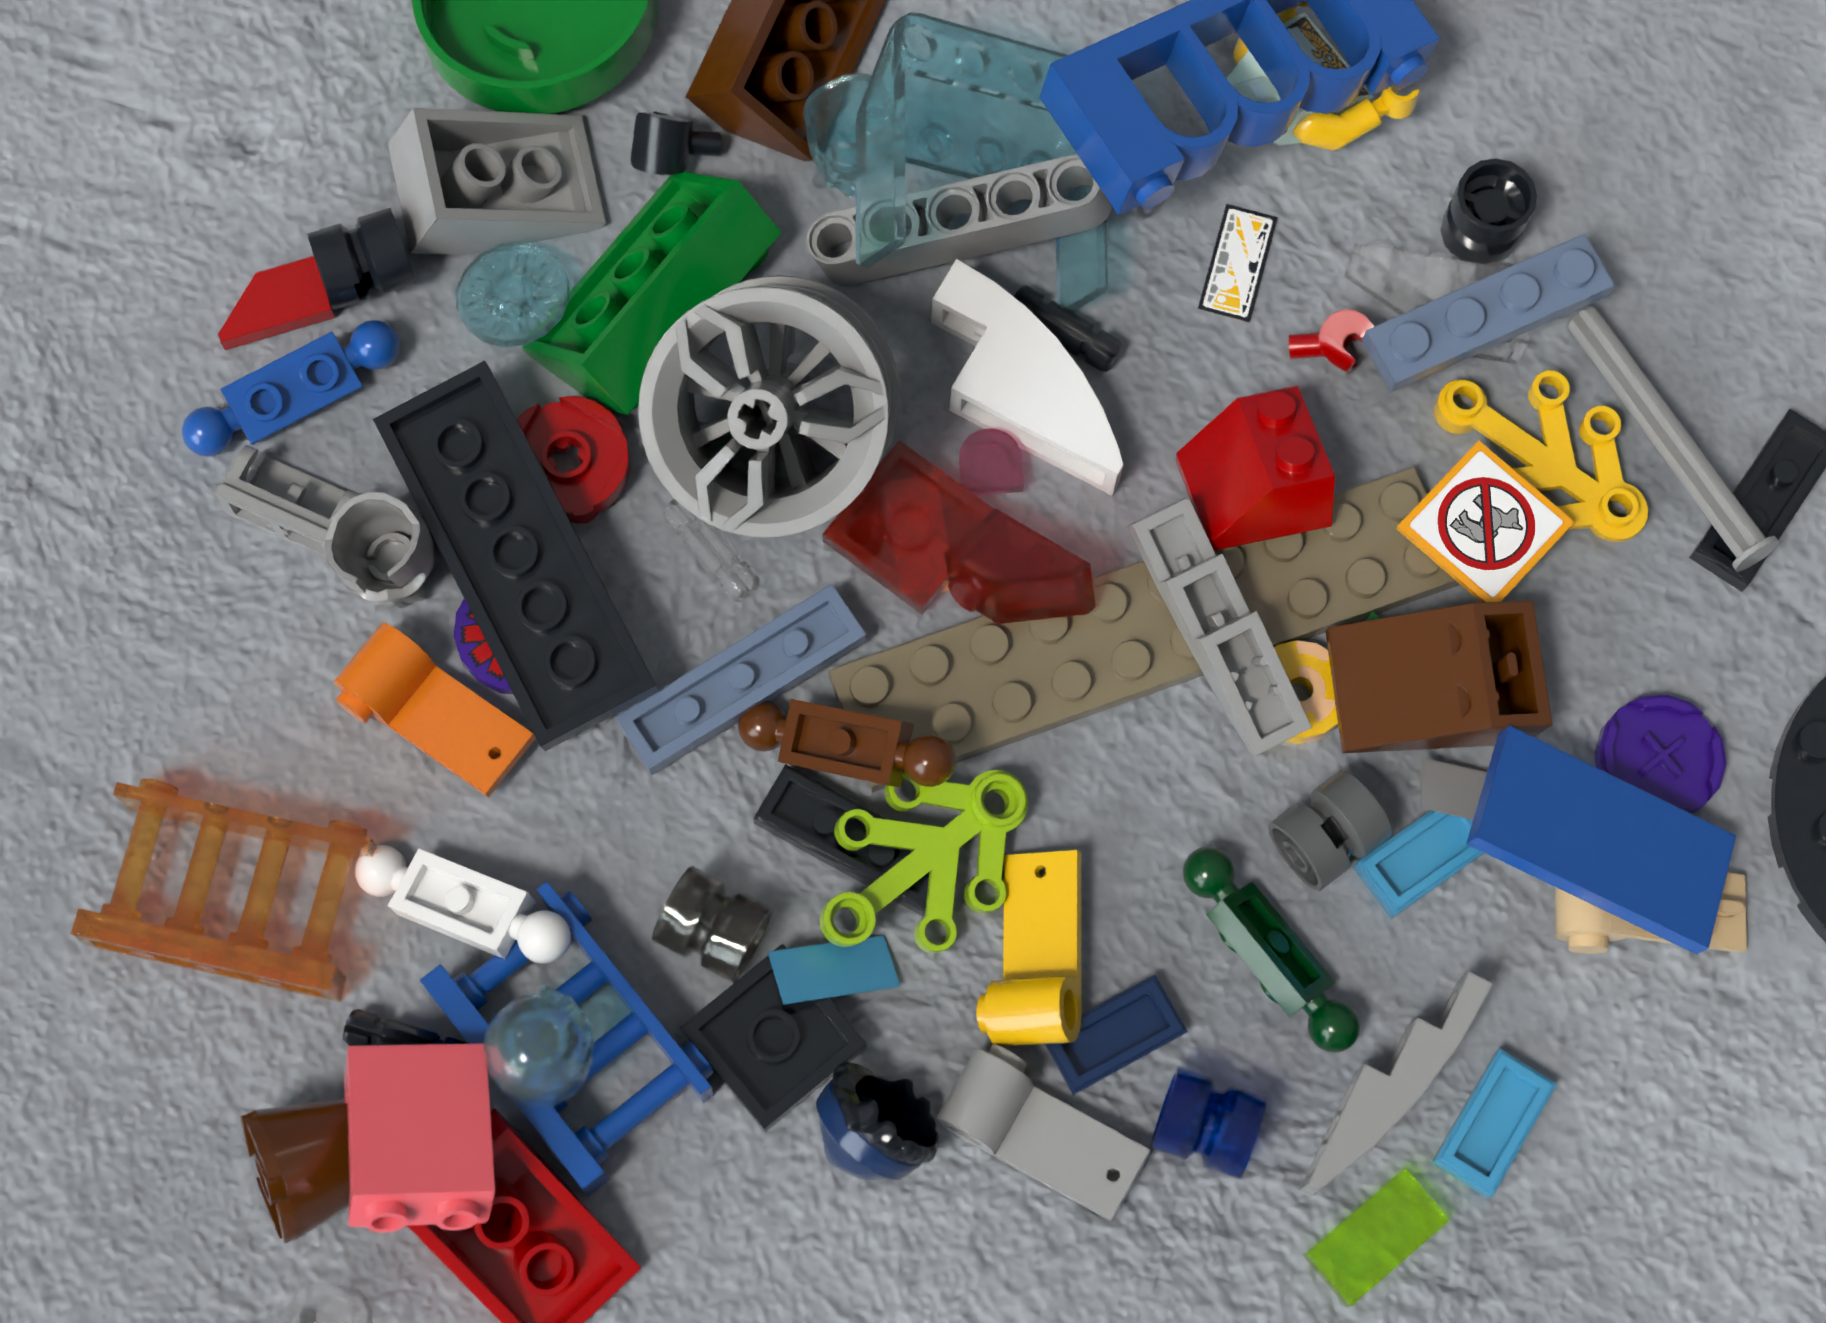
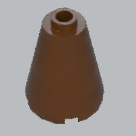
[240,1099,350,1243]

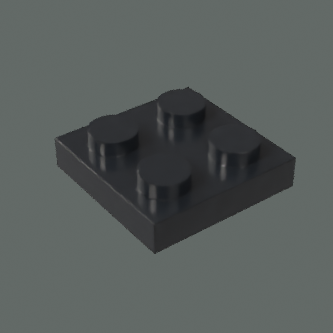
[680,943,867,1133]

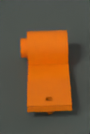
[333,622,536,798]

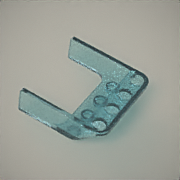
[856,13,1108,312]

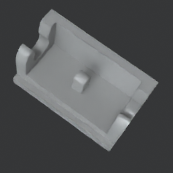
[214,445,360,558]

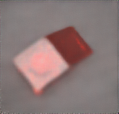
[944,508,1096,624]

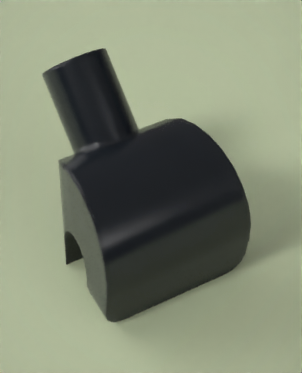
[631,111,722,175]

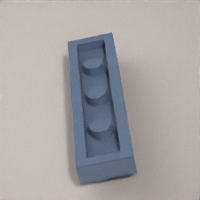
[1362,234,1615,392]
[615,584,866,775]

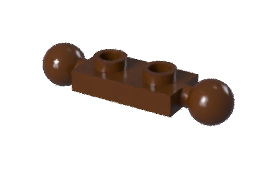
[738,699,956,788]

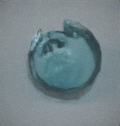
[803,74,905,197]
[483,984,594,1108]

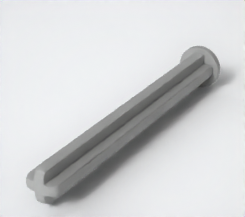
[1568,306,1779,572]

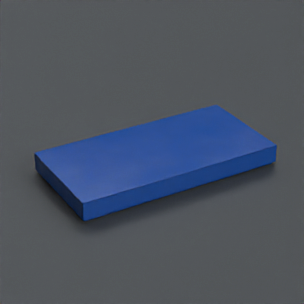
[1466,726,1736,955]

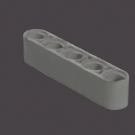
[806,155,1112,286]

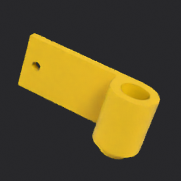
[976,850,1082,1046]

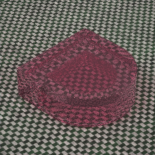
[958,428,1024,497]

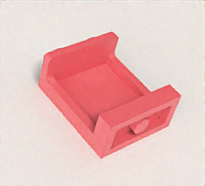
[344,1044,495,1233]

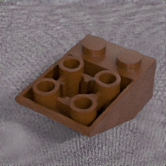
[1325,601,1553,753]

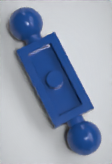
[182,320,400,457]

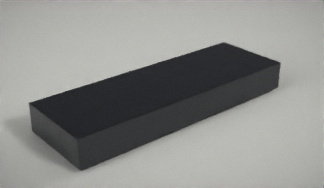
[1689,409,1826,592]
[753,764,930,916]

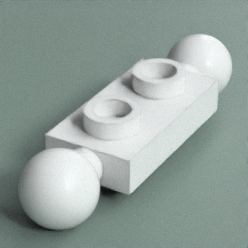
[355,845,571,964]

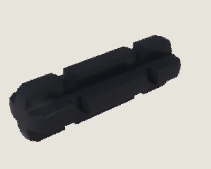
[1013,285,1122,372]
[343,1009,468,1046]

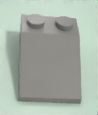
[388,108,606,255]

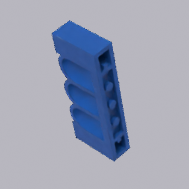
[1039,0,1440,216]

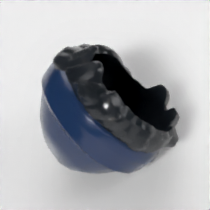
[816,1062,939,1180]

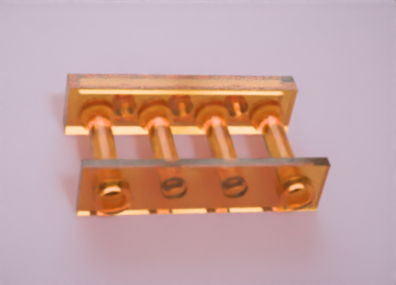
[71,778,377,1002]

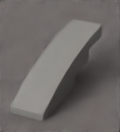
[1127,497,1312,756]
[1298,972,1493,1197]

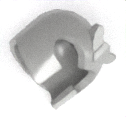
[324,492,437,609]

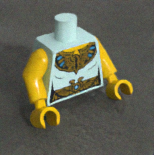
[1227,1,1420,151]

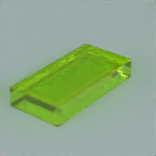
[1303,1168,1450,1308]

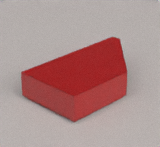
[218,256,335,350]

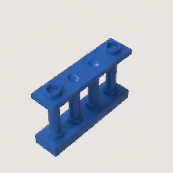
[419,881,715,1197]

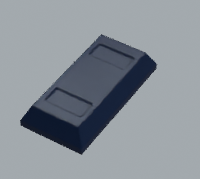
[1044,975,1188,1095]

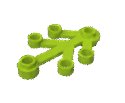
[819,770,1028,954]

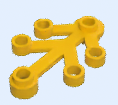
[1433,370,1648,542]

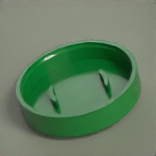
[412,0,658,114]

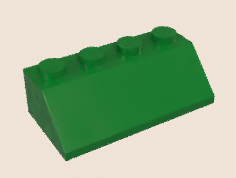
[522,172,782,415]

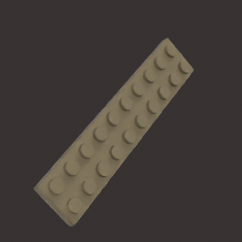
[829,467,1459,793]

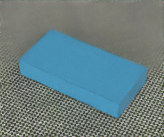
[1353,811,1485,919]
[1431,1049,1557,1199]

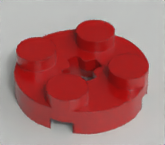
[517,396,630,524]

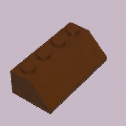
[685,0,886,162]

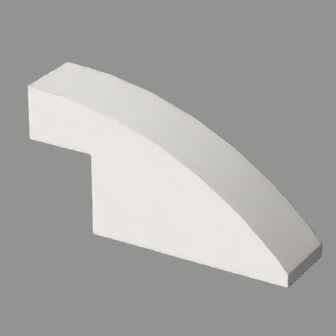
[931,259,1124,496]

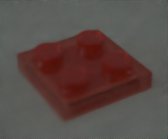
[822,440,999,615]

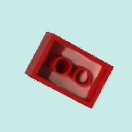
[406,1108,641,1323]

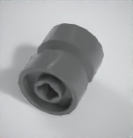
[1268,770,1393,891]

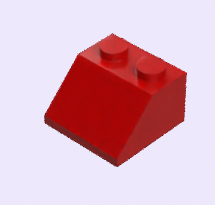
[1176,386,1335,551]

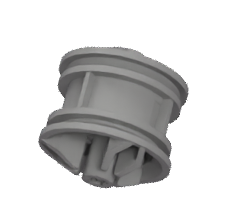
[638,275,900,538]

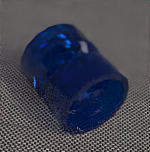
[1150,1066,1267,1180]

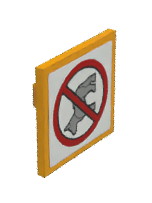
[1396,440,1575,603]

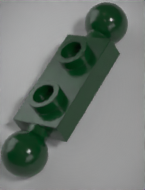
[1183,846,1361,1053]

